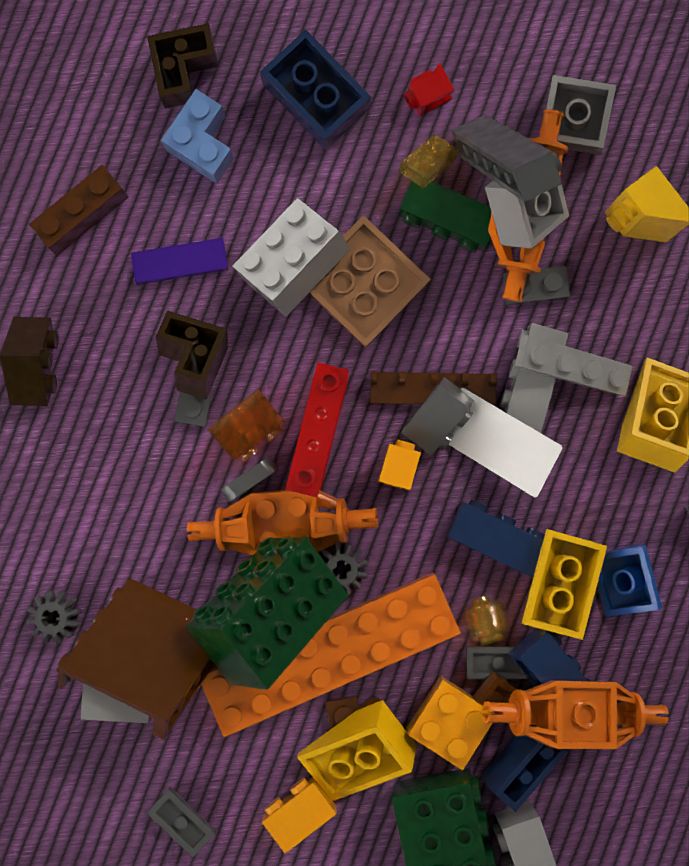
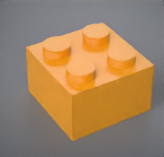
[406,675,495,771]

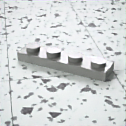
[515,335,632,396]

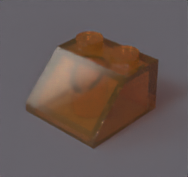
[207,389,285,462]

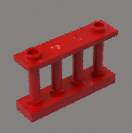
[285,362,349,498]

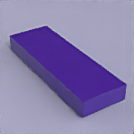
[131,238,229,285]

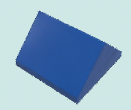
[597,544,662,617]

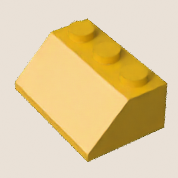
[605,166,689,243]
[521,529,607,640]

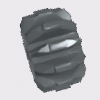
[322,543,368,595]
[26,590,82,644]

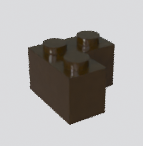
[147,23,219,109]
[156,311,228,400]
[0,317,59,406]

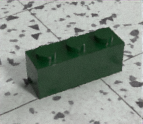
[398,175,492,253]

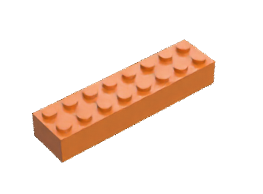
[201,572,461,737]

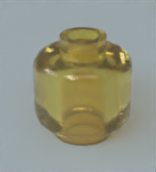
[464,596,510,645]

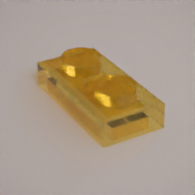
[398,134,459,188]

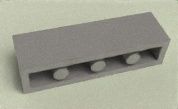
[500,323,569,433]

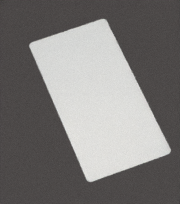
[449,388,562,497]

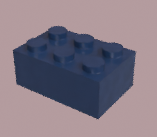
[260,29,371,150]

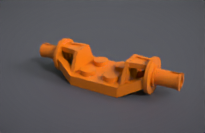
[488,109,569,302]
[187,490,378,555]
[482,680,669,749]

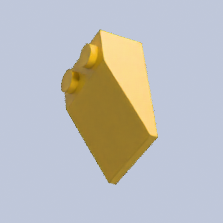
[617,358,689,473]
[297,700,417,801]

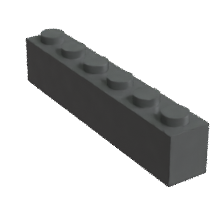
[451,115,562,202]

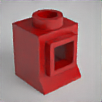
[404,63,455,116]

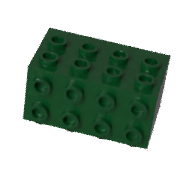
[186,536,349,690]
[392,767,496,866]

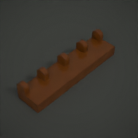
[370,371,497,406]

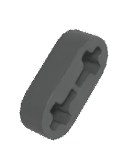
[221,457,279,503]

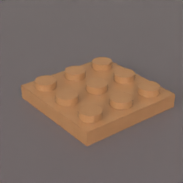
[309,215,431,348]

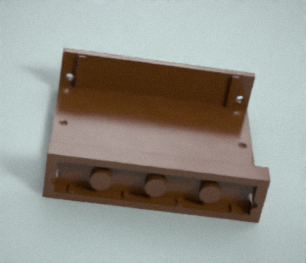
[56,578,215,740]

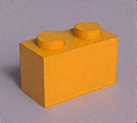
[377,440,421,491]
[262,777,337,854]

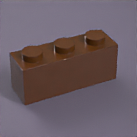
[29,165,129,255]

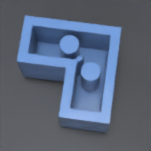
[161,89,234,184]

